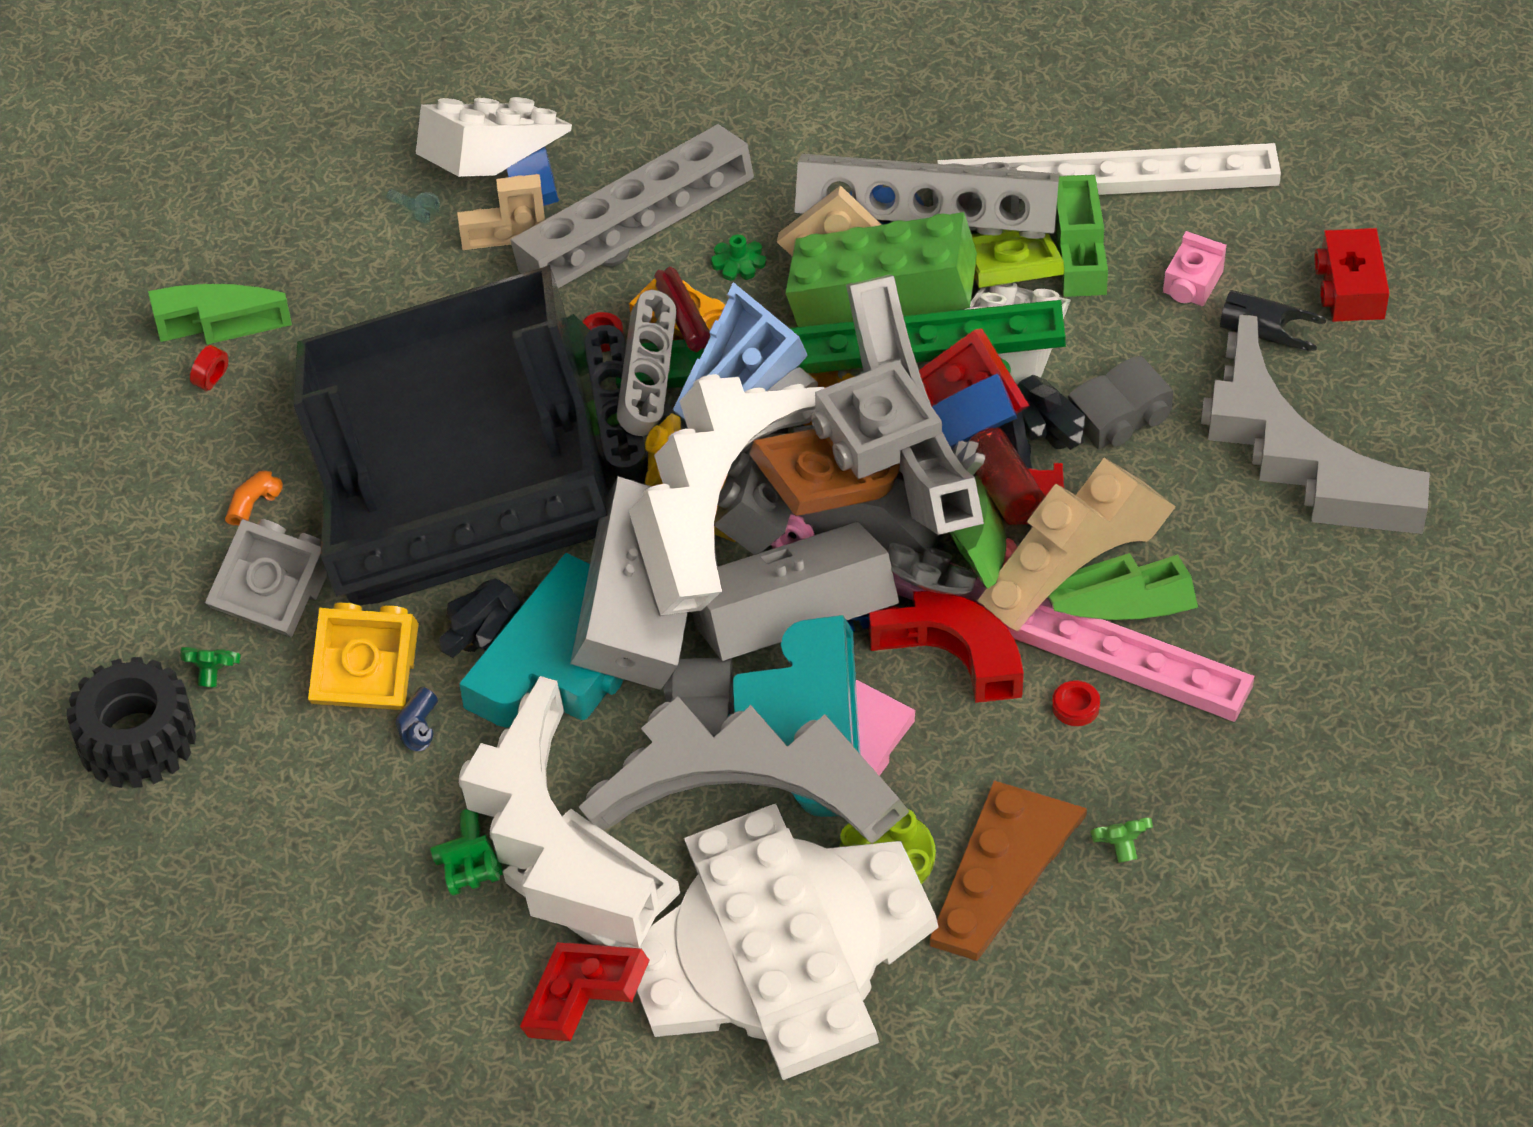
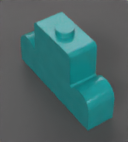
[459,553,624,728]
[728,615,861,817]

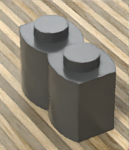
[1068,356,1173,450]
[664,658,734,737]

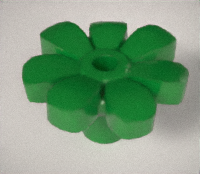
[711,234,766,281]
[180,646,241,687]

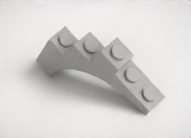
[846,274,984,535]
[1201,315,1430,534]
[579,696,909,844]

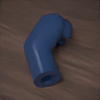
[395,687,438,751]

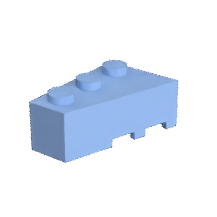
[673,282,808,429]

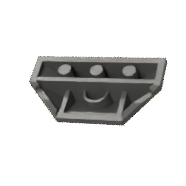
[790,472,944,554]

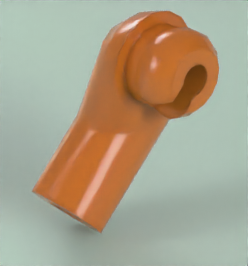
[225,471,283,526]

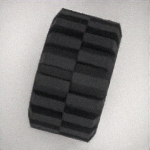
[67,657,196,788]

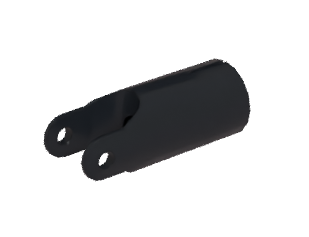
[1220,290,1326,351]

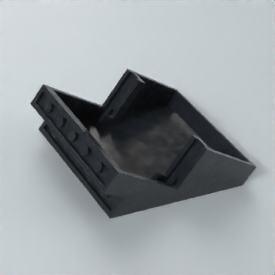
[293,265,608,605]

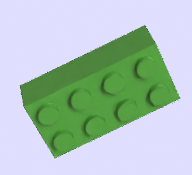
[786,212,977,327]

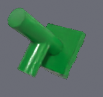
[431,809,504,896]

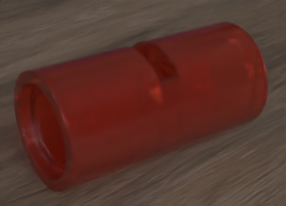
[968,428,1045,525]

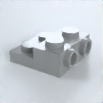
[811,360,942,479]
[205,519,327,637]

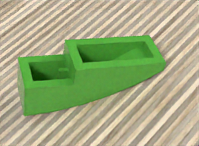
[1055,174,1108,297]
[148,284,292,345]
[949,475,1006,589]
[1047,553,1198,620]

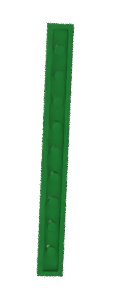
[616,300,1066,389]

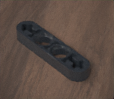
[584,325,647,480]

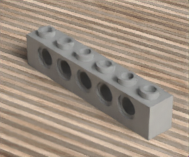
[510,124,754,288]
[795,154,1059,239]

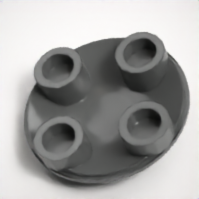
[887,543,977,594]

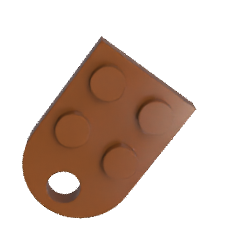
[749,429,900,516]

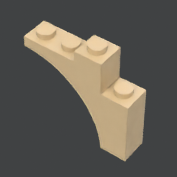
[978,458,1176,631]

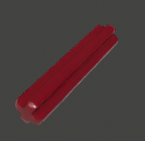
[654,267,710,352]

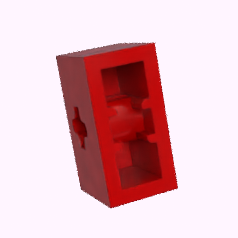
[1314,228,1390,322]

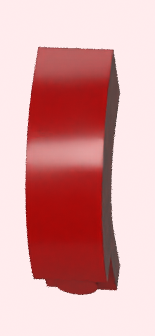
[869,591,1024,703]

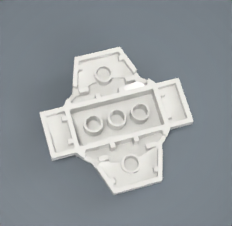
[625,803,939,1080]

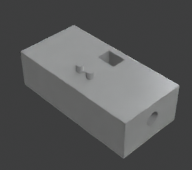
[570,477,687,690]
[692,522,899,661]

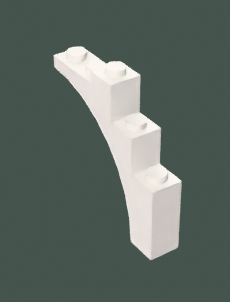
[629,374,824,616]
[459,676,660,948]

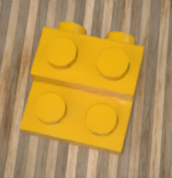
[308,603,419,710]

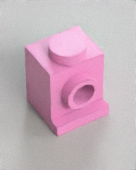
[1163,231,1226,306]

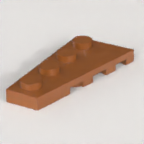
[930,780,1087,961]

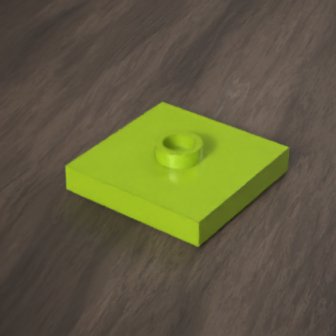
[971,229,1064,288]

